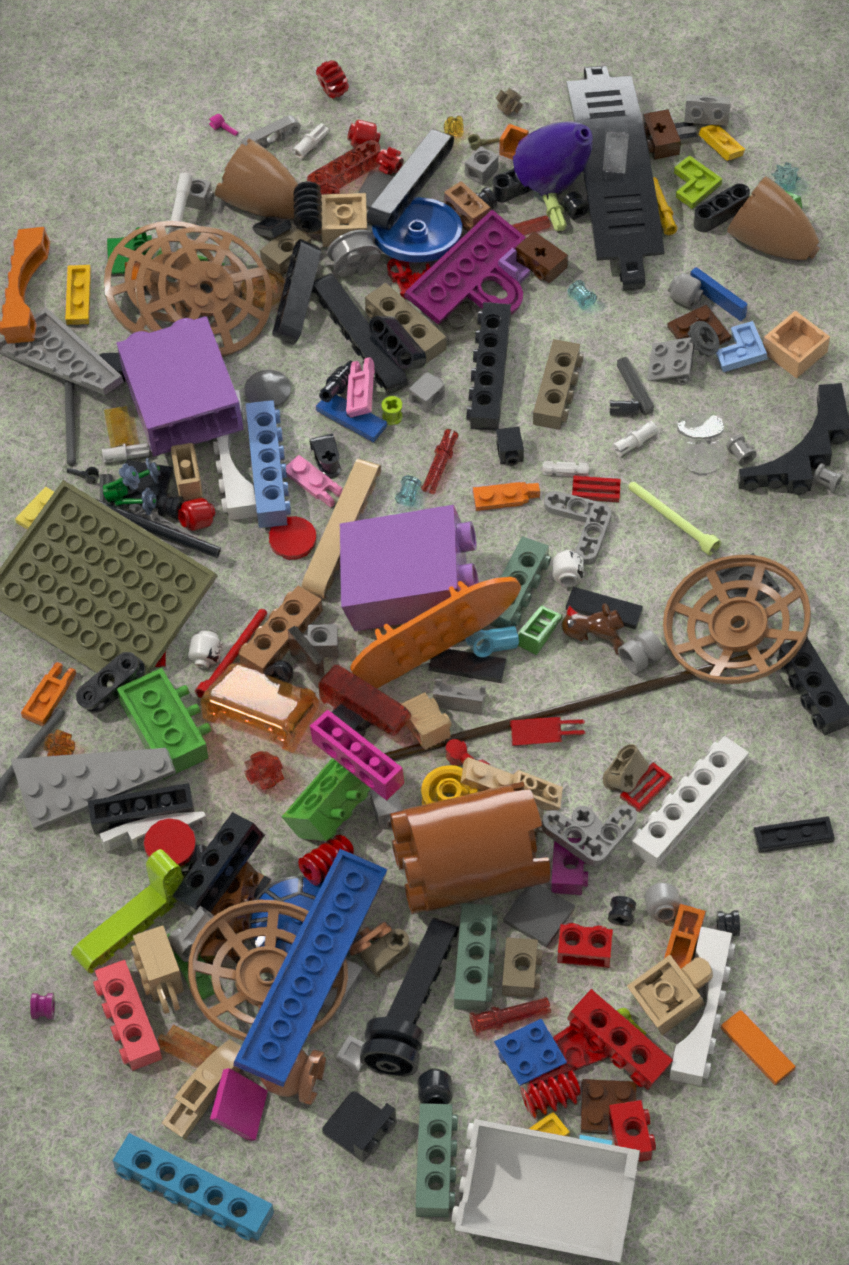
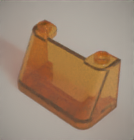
[200,663,319,753]

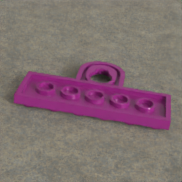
[404,210,526,325]

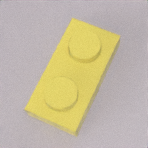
[15,487,54,530]

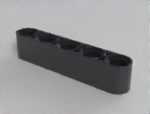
[272,239,321,345]
[386,917,459,1025]

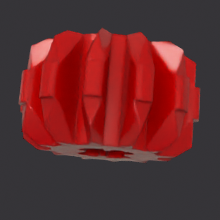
[316,60,349,99]

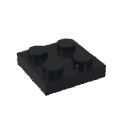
[124,460,173,509]

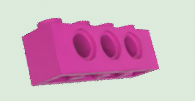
[310,710,404,801]

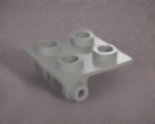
[647,337,695,385]

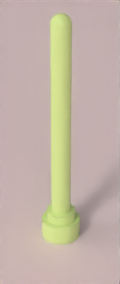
[628,482,721,556]

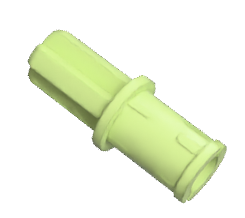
[542,193,567,232]

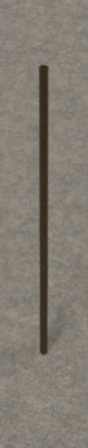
[384,647,774,761]

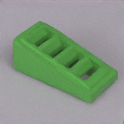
[517,605,562,655]

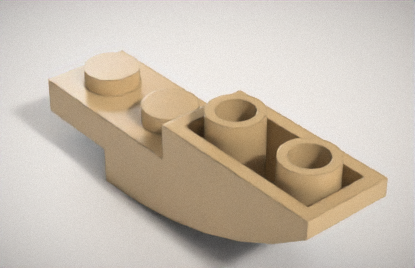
[461,757,563,810]
[162,1039,241,1140]

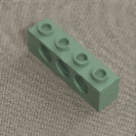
[489,536,551,628]
[454,903,498,1011]
[415,1104,458,1218]

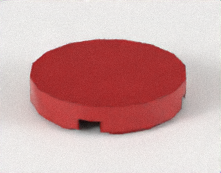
[269,516,316,560]
[144,818,196,867]

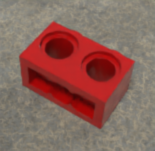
[557,923,613,968]

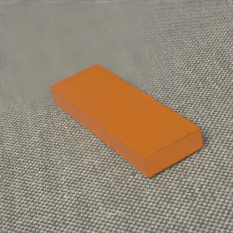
[721,1009,796,1085]

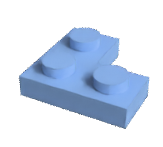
[716,321,768,372]

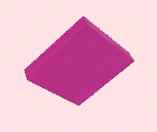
[210,1068,268,1141]

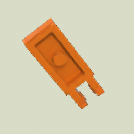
[21,662,76,726]

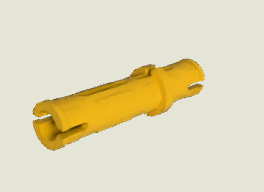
[653,177,678,235]

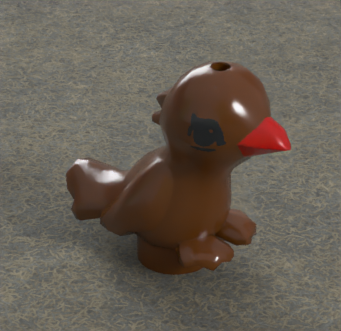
[561,603,624,655]

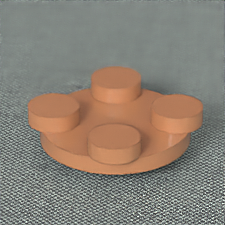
[349,921,392,956]

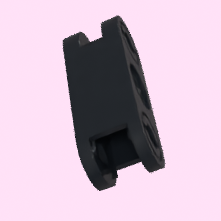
[76,652,146,713]

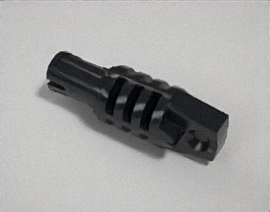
[319,360,353,402]

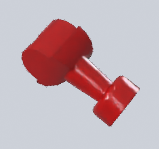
[446,739,490,766]

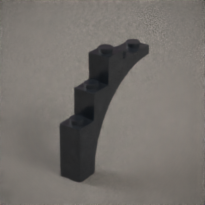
[737,383,849,495]

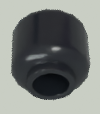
[417,1068,453,1104]

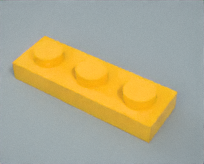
[65,265,91,325]

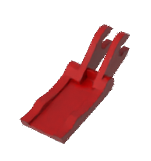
[510,717,586,746]

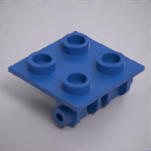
[494,1019,567,1086]

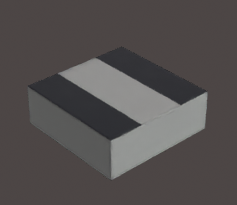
[674,122,698,144]

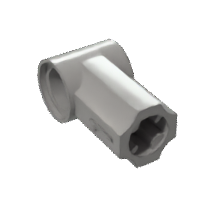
[168,906,214,962]

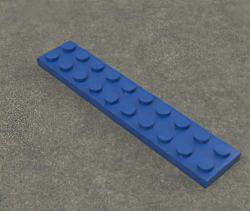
[233,849,388,1087]

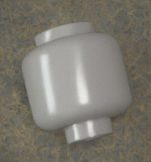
[668,273,704,307]
[644,882,680,922]

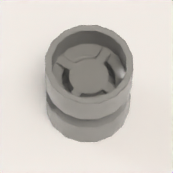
[618,629,665,674]

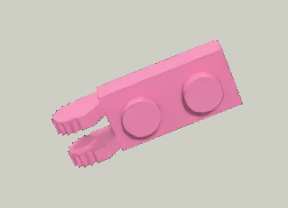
[346,357,375,418]
[286,455,343,507]

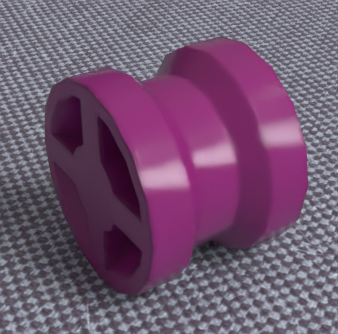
[30,993,55,1019]

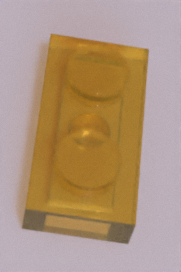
[104,406,134,448]

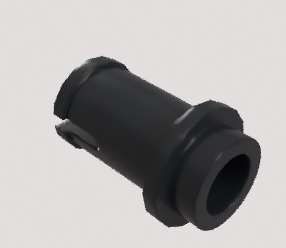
[610,398,639,417]

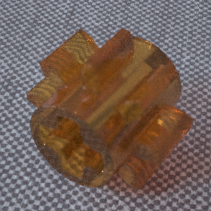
[44,729,75,757]

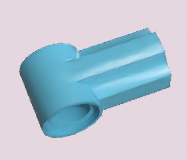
[466,626,519,657]

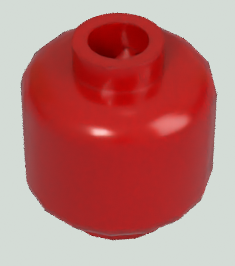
[347,119,381,151]
[178,497,215,531]

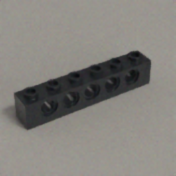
[466,302,511,431]

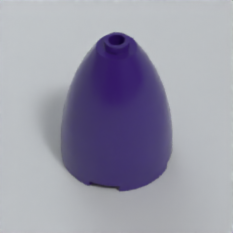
[513,121,593,197]

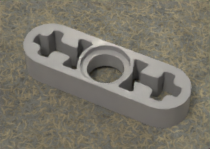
[240,115,301,148]

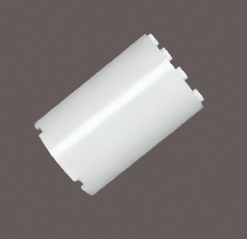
[451,1119,640,1263]

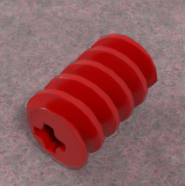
[298,834,354,885]
[520,1070,581,1119]

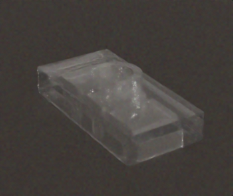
[603,132,629,173]

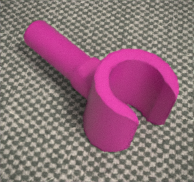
[209,114,239,136]

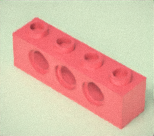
[93,960,162,1071]

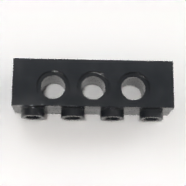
[777,637,849,736]
[88,783,195,834]
[172,812,265,913]

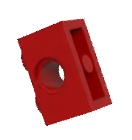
[609,1100,656,1162]

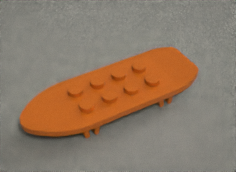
[350,577,521,692]

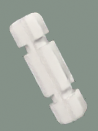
[542,461,589,477]

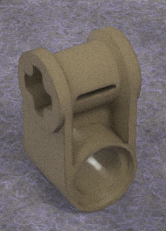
[603,744,649,792]
[360,929,410,978]

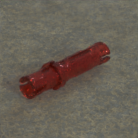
[421,429,459,494]

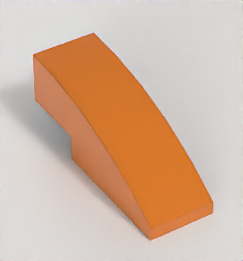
[664,904,707,969]

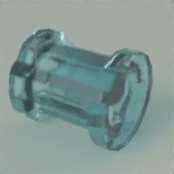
[567,280,597,310]
[395,475,422,507]

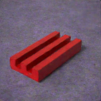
[572,475,621,502]
[620,762,672,813]

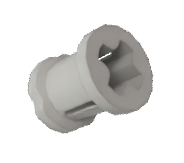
[726,434,757,466]
[812,463,843,493]

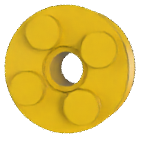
[421,765,477,805]

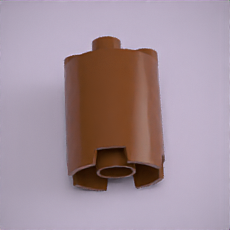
[390,782,550,914]

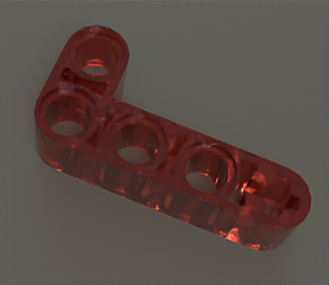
[307,140,380,195]
[318,664,412,736]

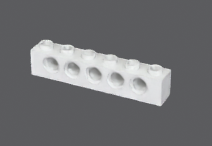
[631,736,749,869]

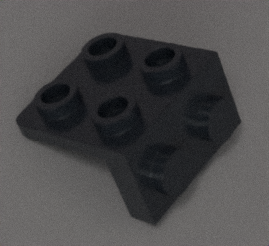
[322,1091,397,1163]

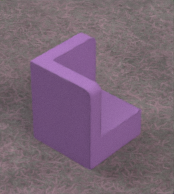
[498,248,530,284]

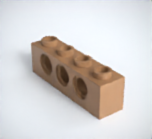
[239,585,323,680]

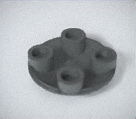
[245,370,291,408]

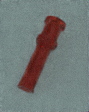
[469,997,551,1036]

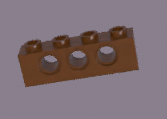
[200,862,259,967]

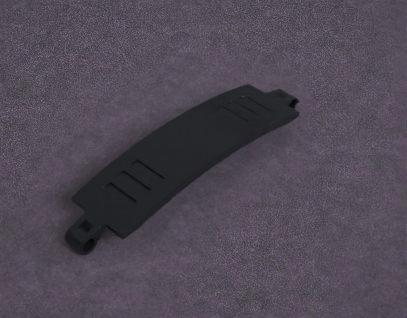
[566,65,665,290]

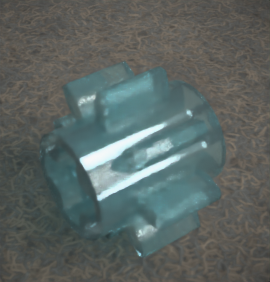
[771,162,801,191]

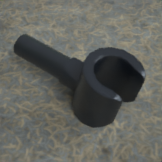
[67,467,99,484]

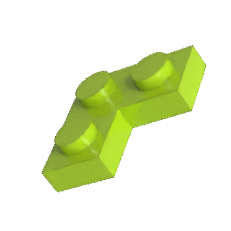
[674,155,722,209]

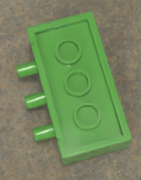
[117,668,212,780]
[282,758,371,841]

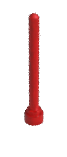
[195,609,267,702]

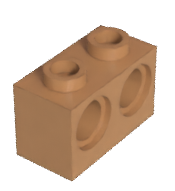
[444,181,490,232]

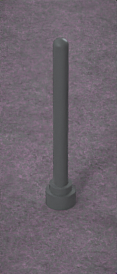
[59,377,76,466]
[0,708,65,802]

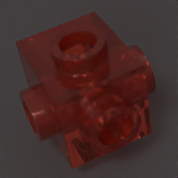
[244,751,285,790]

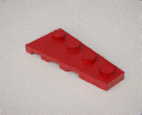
[527,1019,624,1086]

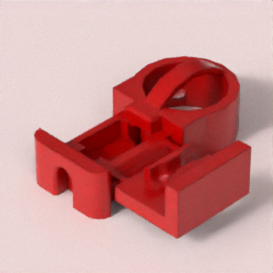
[387,258,431,299]

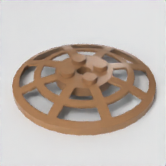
[104,221,241,334]
[135,226,272,357]
[663,555,811,684]
[188,900,348,1041]

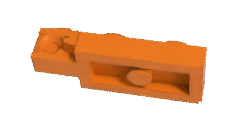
[473,482,540,511]

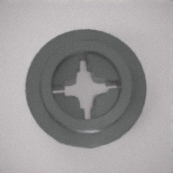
[688,321,719,357]

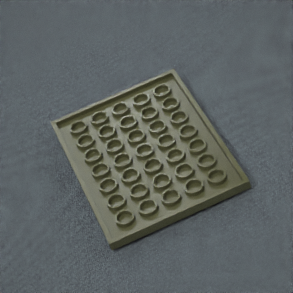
[0,480,218,684]

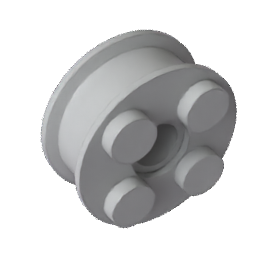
[327,230,381,277]

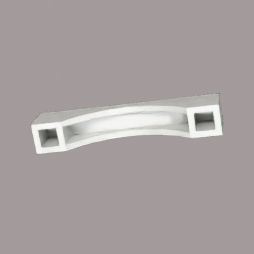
[213,390,257,520]
[669,927,735,1086]

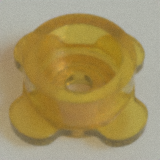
[444,116,464,138]

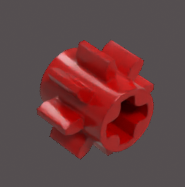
[376,147,404,175]

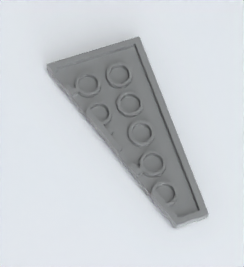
[0,307,124,395]
[10,748,176,829]

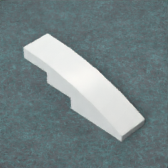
[100,812,208,852]

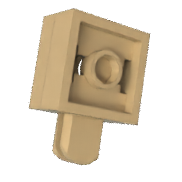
[302,193,367,247]
[131,925,184,1014]
[627,955,713,1035]

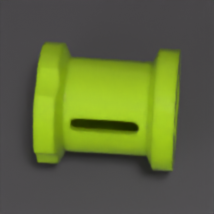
[382,396,403,425]

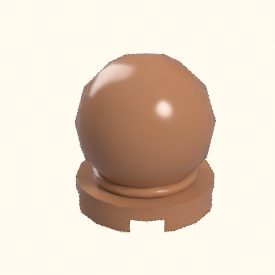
[260,1049,326,1105]

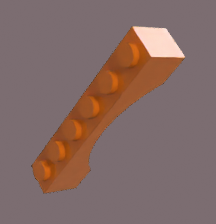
[0,227,50,344]

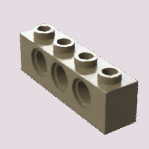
[365,283,446,364]
[533,339,584,430]

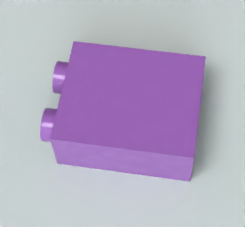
[116,316,244,457]
[340,505,479,631]

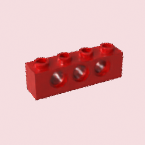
[567,989,673,1090]

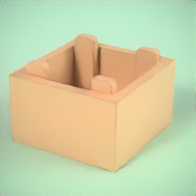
[763,311,830,378]

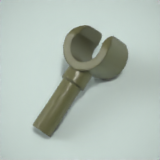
[468,134,499,150]

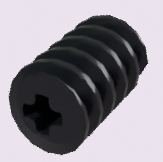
[293,181,322,233]

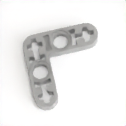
[544,491,611,564]
[541,805,637,867]

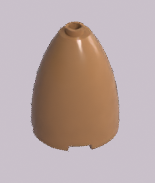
[215,138,298,219]
[727,176,820,260]

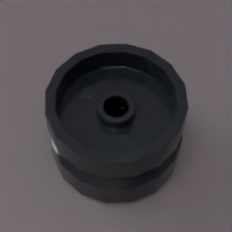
[360,1017,424,1077]

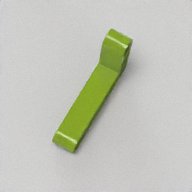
[71,849,183,973]

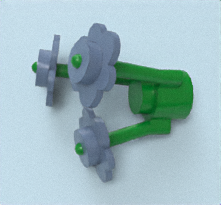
[103,458,160,515]

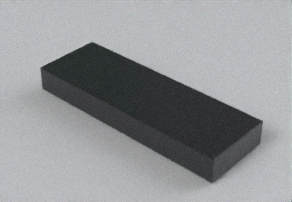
[566,586,643,630]
[429,649,506,683]
[753,816,835,853]

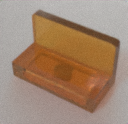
[158,1024,219,1068]

